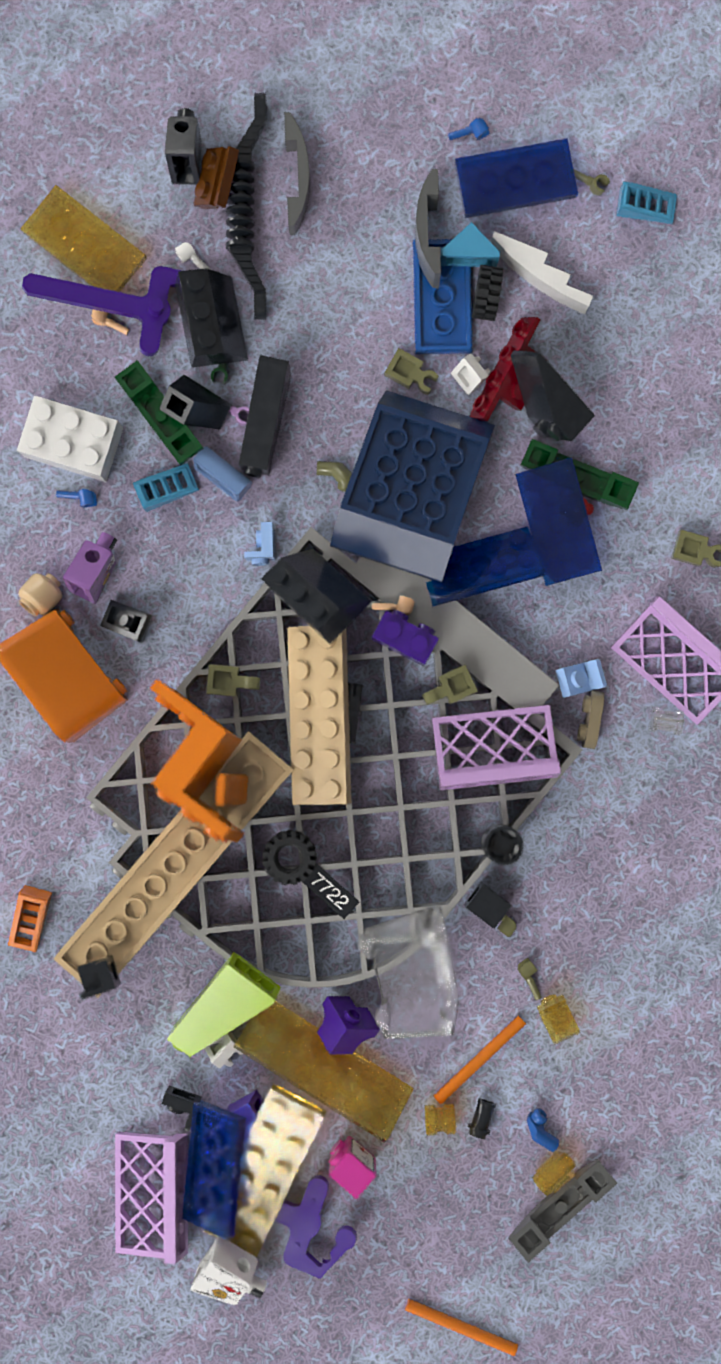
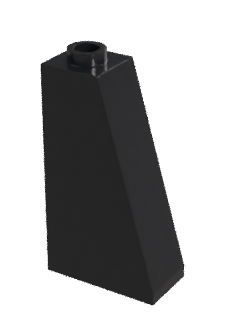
[239,355,292,478]

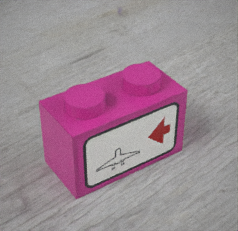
[329,1135,376,1199]

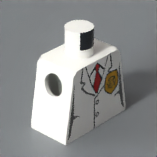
[190,1235,267,1305]

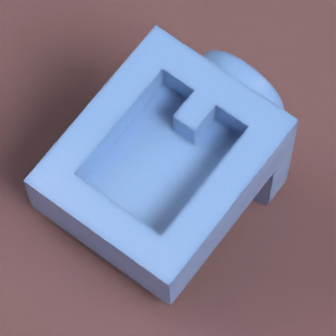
[244,522,276,566]
[555,659,607,698]

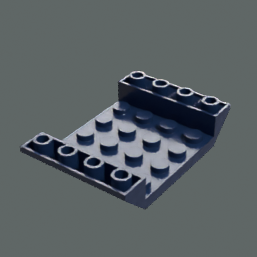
[330,390,495,583]

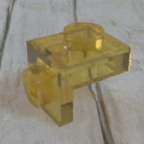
[537,994,581,1045]

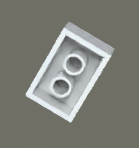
[17,395,123,482]

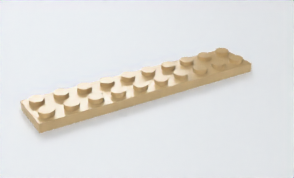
[53,731,293,998]

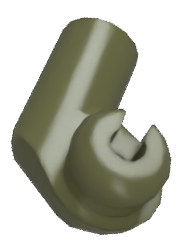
[317,461,352,492]

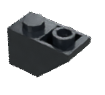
[159,374,233,430]

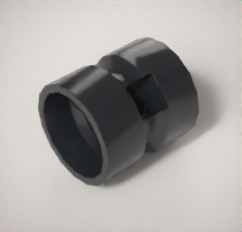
[481,823,524,866]

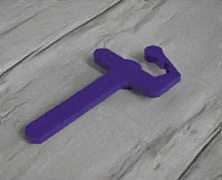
[22,266,182,357]
[188,1161,357,1279]

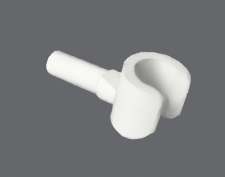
[175,242,210,269]

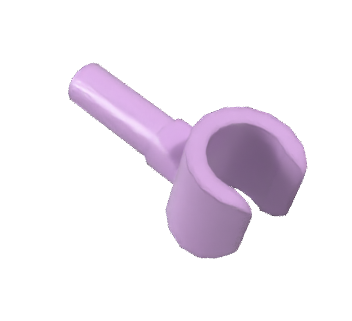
[230,406,249,426]

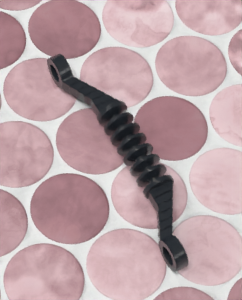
[226,93,266,320]

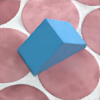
[440,222,500,267]

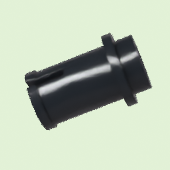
[467,1098,496,1139]

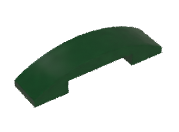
[115,360,204,466]
[520,439,639,510]

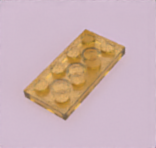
[20,185,147,292]

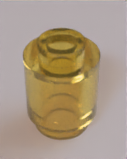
[532,1151,576,1196]

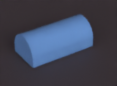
[193,446,252,502]

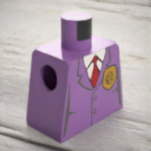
[63,532,117,605]

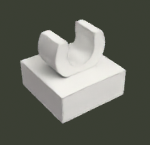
[450,353,491,395]
[204,1031,244,1069]

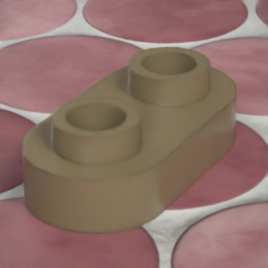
[577,690,604,749]

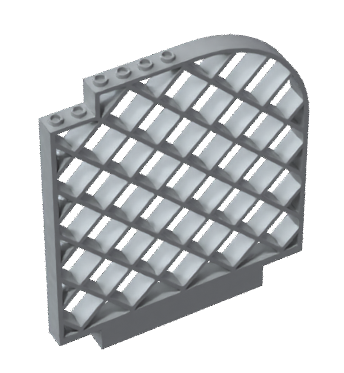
[86,527,583,988]

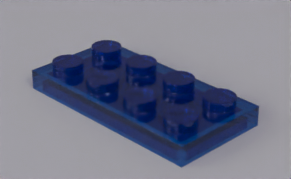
[454,138,578,218]
[515,458,602,586]
[425,526,545,607]
[182,1100,246,1240]

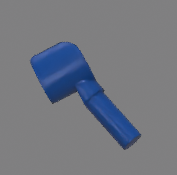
[448,118,489,141]
[56,489,97,508]

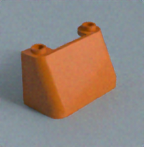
[0,609,128,743]

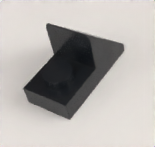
[100,600,153,643]

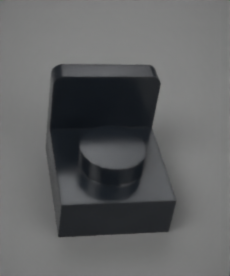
[161,1085,204,1132]

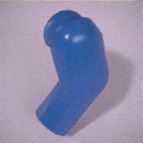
[527,1108,559,1152]

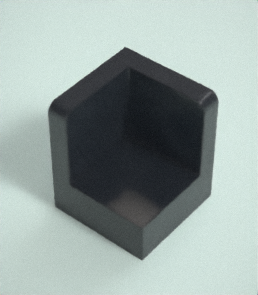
[464,882,512,928]
[78,955,121,1000]

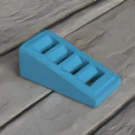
[616,181,677,224]
[133,463,199,512]

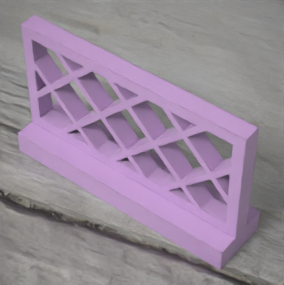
[610,596,721,725]
[432,705,561,791]
[115,1132,188,1264]

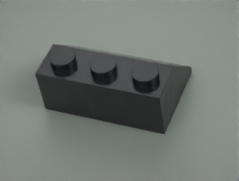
[175,268,248,368]
[261,549,372,645]

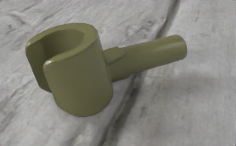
[569,168,610,196]
[497,914,517,937]
[517,958,542,1000]

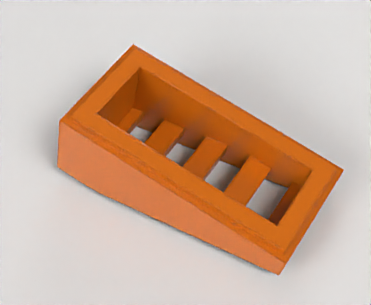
[216,773,248,806]
[8,885,52,952]

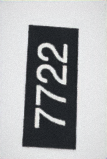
[301,863,359,919]

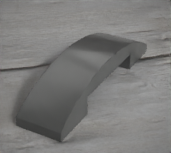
[284,112,310,235]
[415,169,441,288]
[508,1159,618,1263]

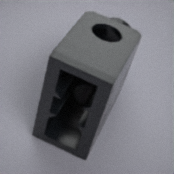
[165,108,201,185]

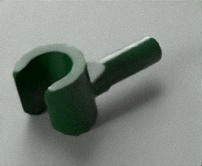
[211,363,229,385]

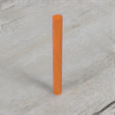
[433,1015,526,1104]
[405,1299,518,1356]

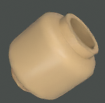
[18,573,62,617]

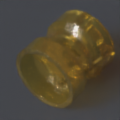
[424,1104,456,1136]

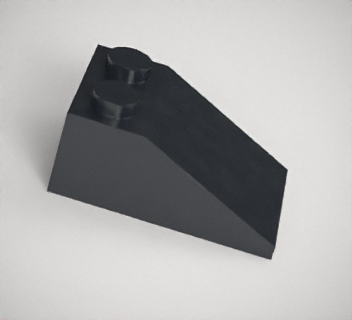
[511,351,595,442]

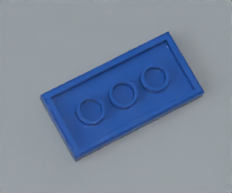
[413,239,472,355]

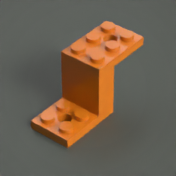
[149,679,245,843]

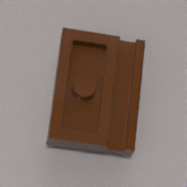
[193,146,239,209]

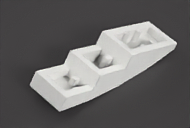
[491,231,593,315]

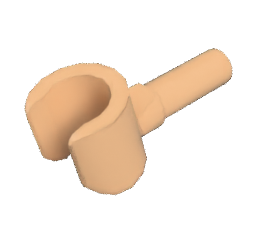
[91,309,129,335]
[372,596,415,615]

